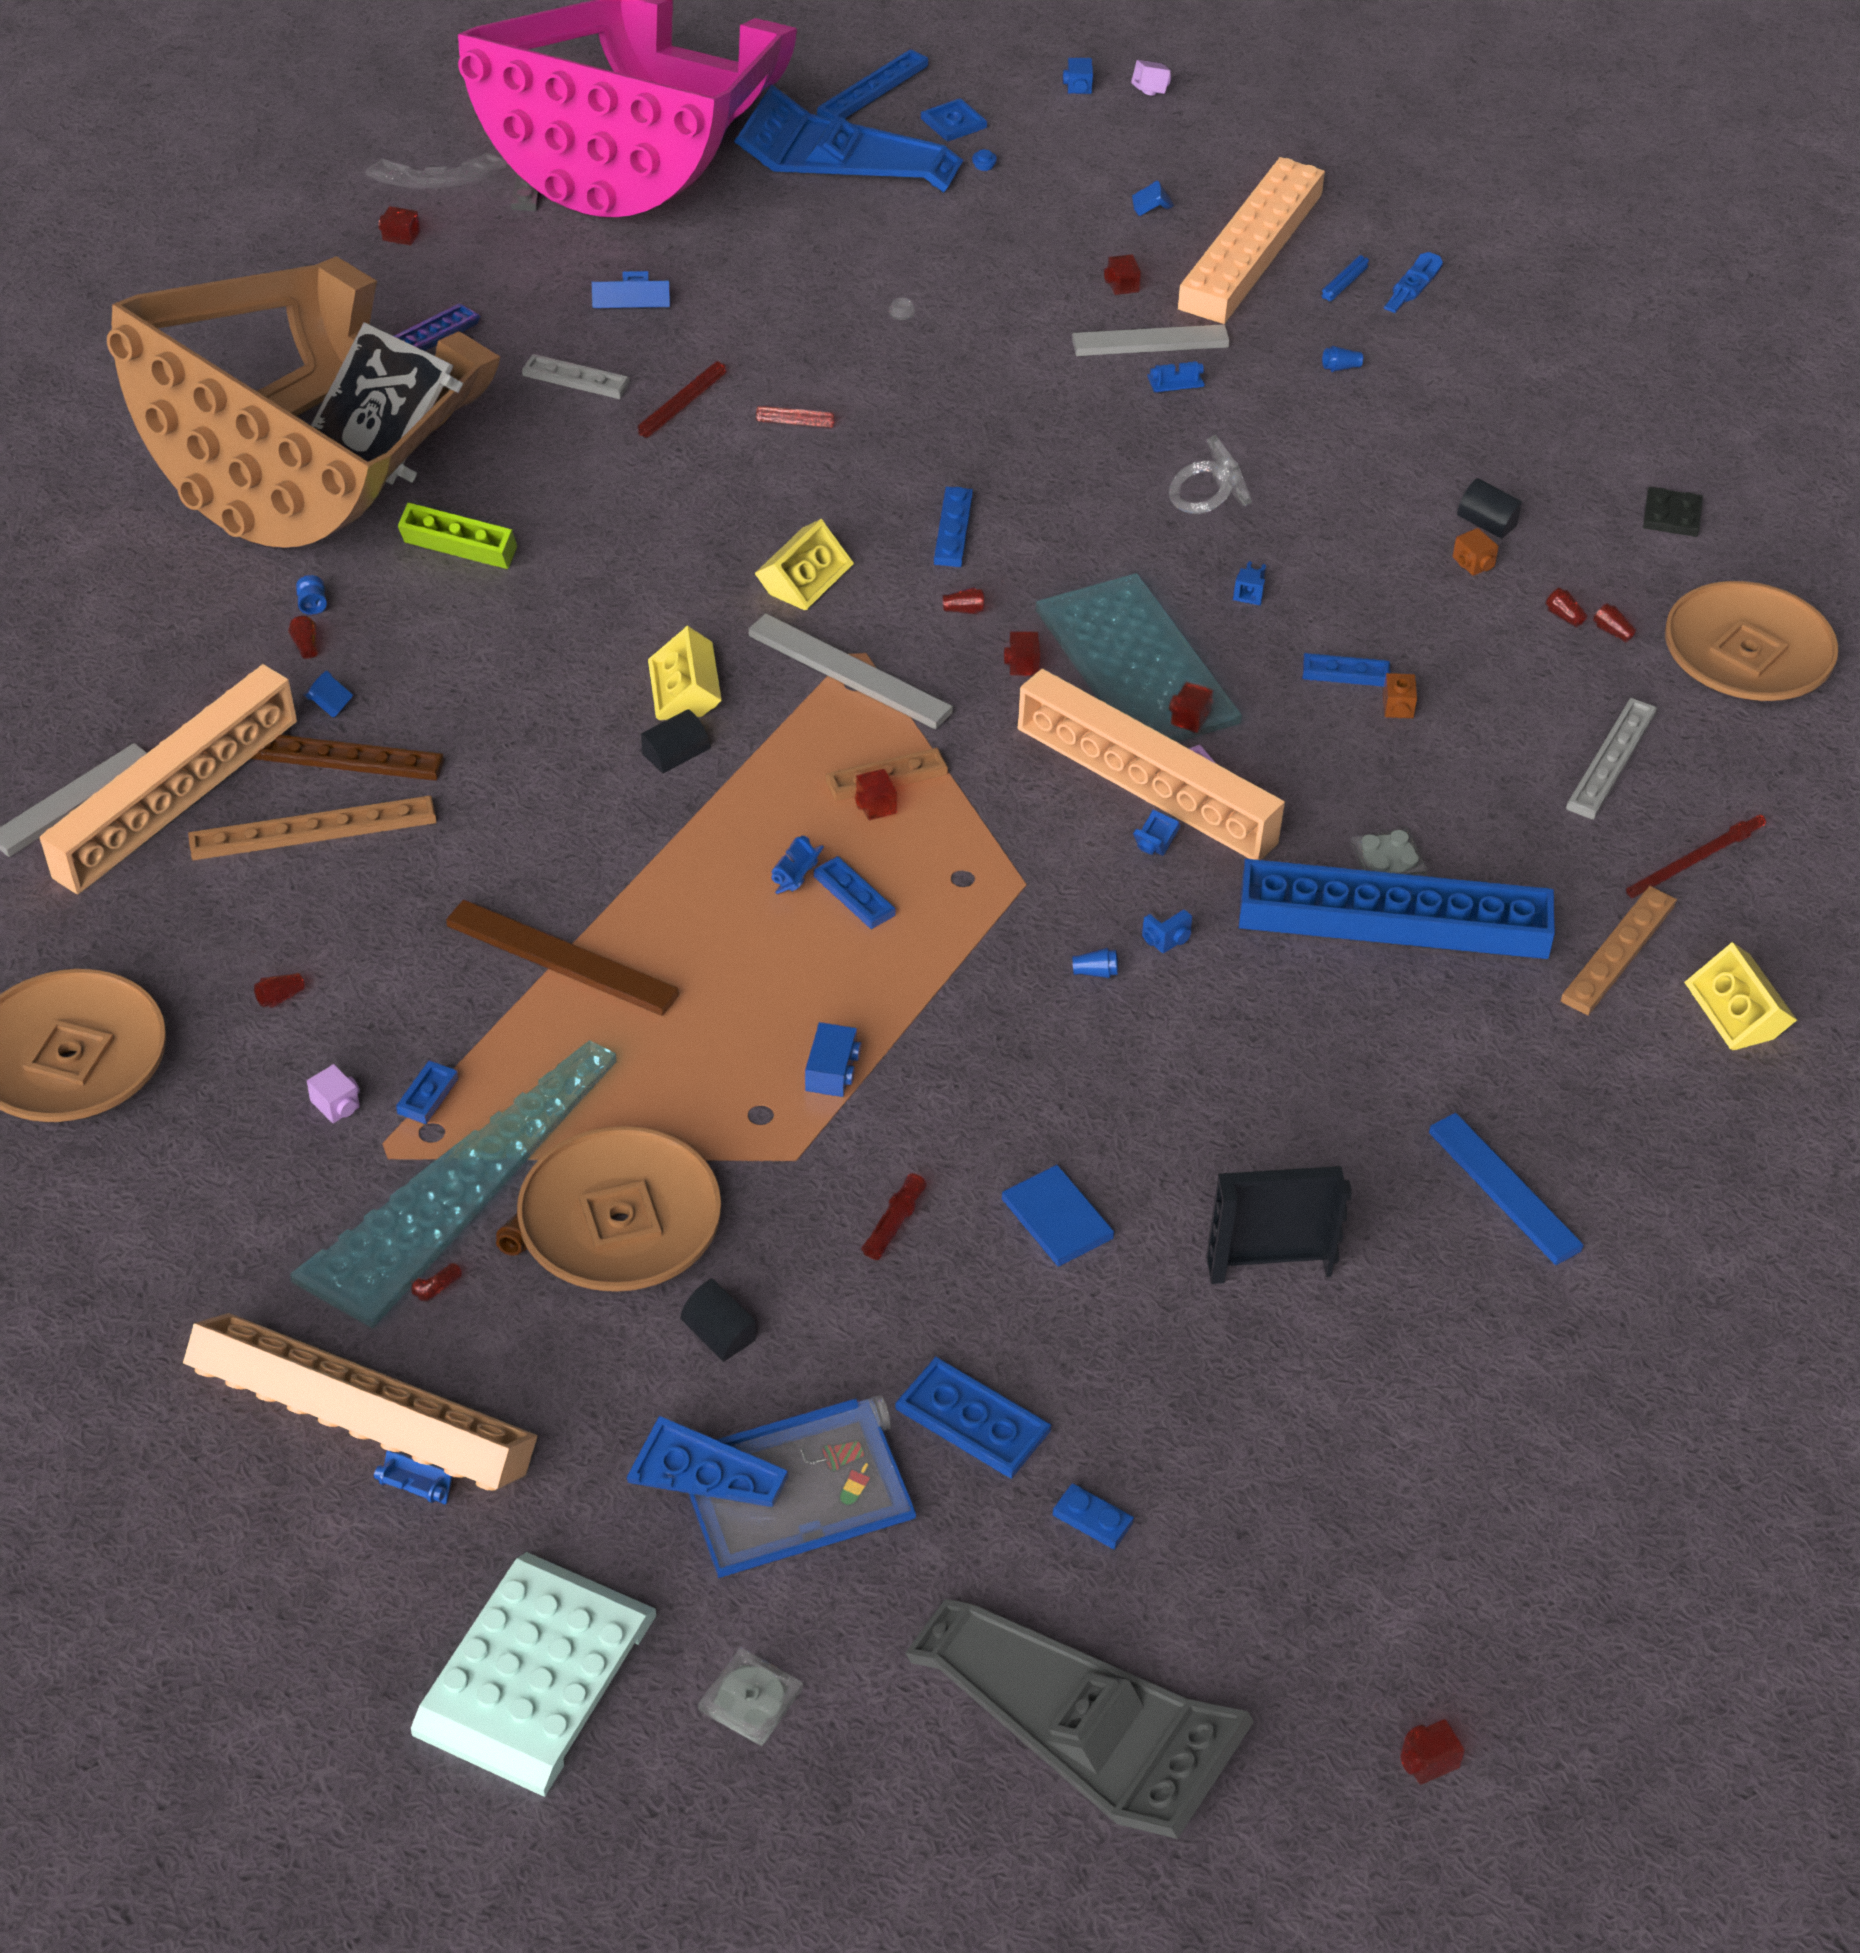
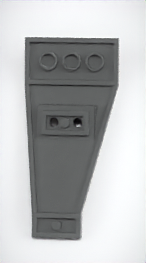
[905,1599,1254,1839]

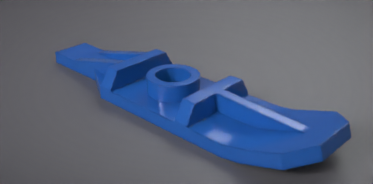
[1384,252,1443,313]

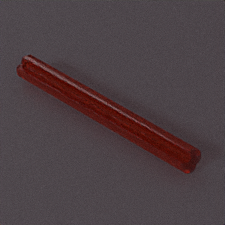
[637,361,726,438]

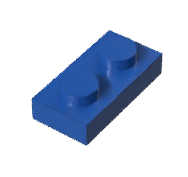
[396,1060,458,1124]
[1053,1483,1134,1550]

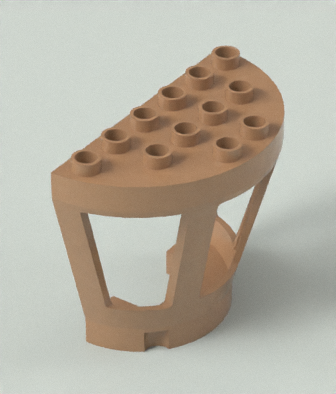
[107,256,500,548]

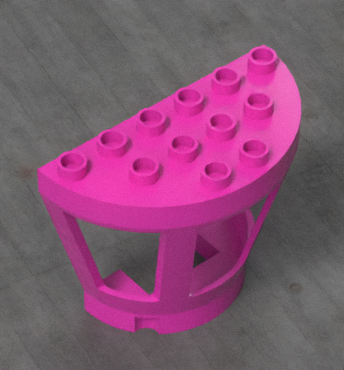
[458,0,797,217]

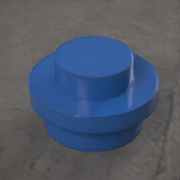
[972,149,997,171]

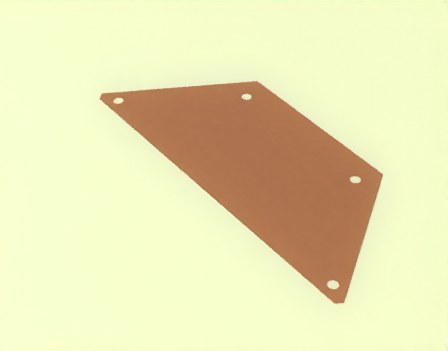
[382,653,1027,1161]

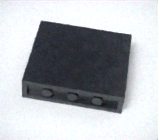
[1206,1166,1352,1284]

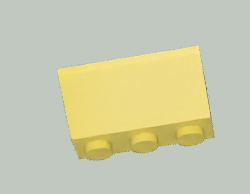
[755,519,854,610]
[648,626,722,720]
[1684,942,1797,1050]

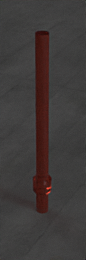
[1626,814,1766,899]

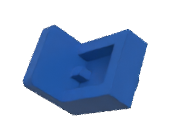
[1133,810,1181,856]
[1142,909,1193,954]

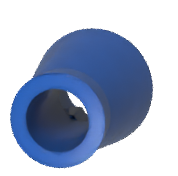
[1322,346,1363,372]
[1073,947,1118,978]

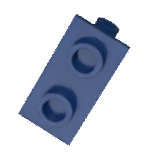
[1147,361,1205,392]
[771,835,824,894]
[374,1450,452,1504]

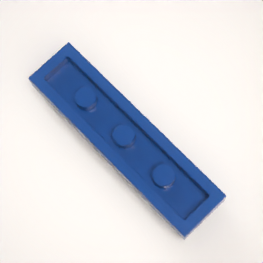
[934,487,973,567]

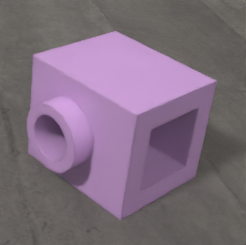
[1131,60,1171,96]
[307,1064,360,1123]

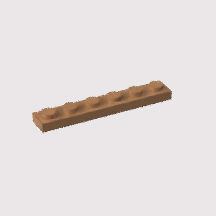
[1561,886,1677,1016]

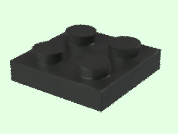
[1643,487,1703,537]

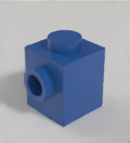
[1063,58,1093,94]

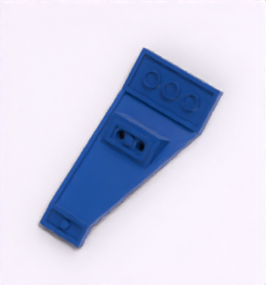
[734,85,963,193]

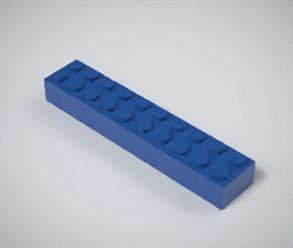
[1238,859,1555,959]

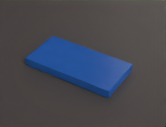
[895,1357,1051,1479]

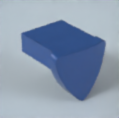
[1132,180,1174,216]
[303,671,353,718]

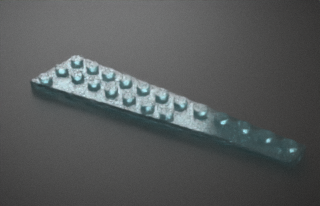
[290,1040,616,1328]

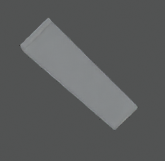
[522,354,630,399]

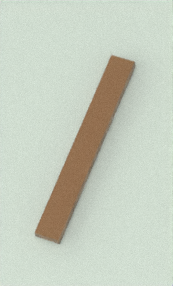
[188,796,436,861]

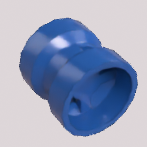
[296,575,327,615]

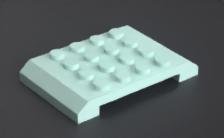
[411,1552,656,1797]

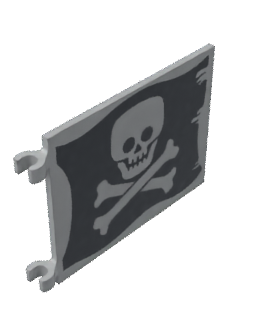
[311,322,463,485]

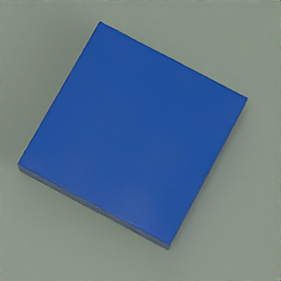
[921,98,987,142]

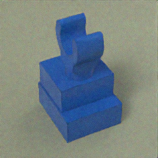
[1233,561,1266,605]

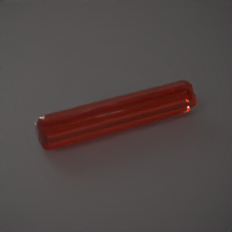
[756,406,834,428]

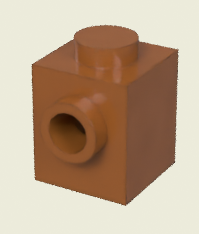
[1452,528,1499,576]
[1382,673,1417,718]

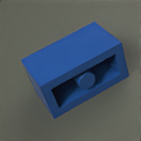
[805,1022,862,1097]

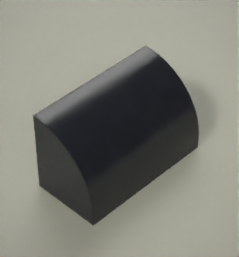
[1457,478,1522,539]
[641,709,711,773]
[680,1278,756,1362]

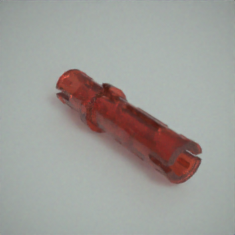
[861,1173,927,1260]

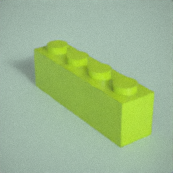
[398,503,517,569]

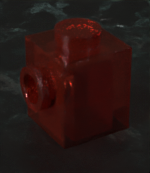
[378,206,420,246]
[1104,254,1141,295]
[1004,632,1040,676]
[1169,681,1213,733]
[855,769,897,821]
[1400,1719,1465,1785]

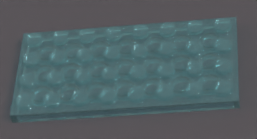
[1035,573,1242,742]

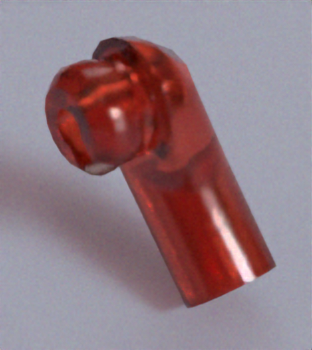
[411,1263,461,1301]

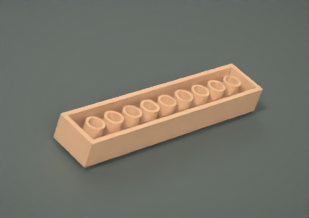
[1178,157,1325,324]
[40,664,297,895]
[1018,669,1285,860]
[183,1313,538,1491]

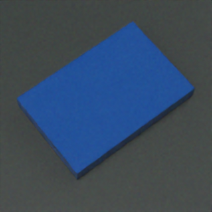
[1002,1165,1114,1267]

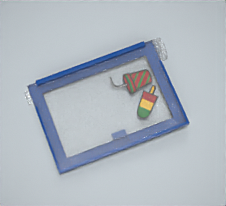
[688,1394,916,1578]

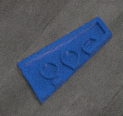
[626,1416,789,1507]

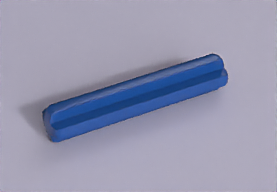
[1321,255,1369,301]

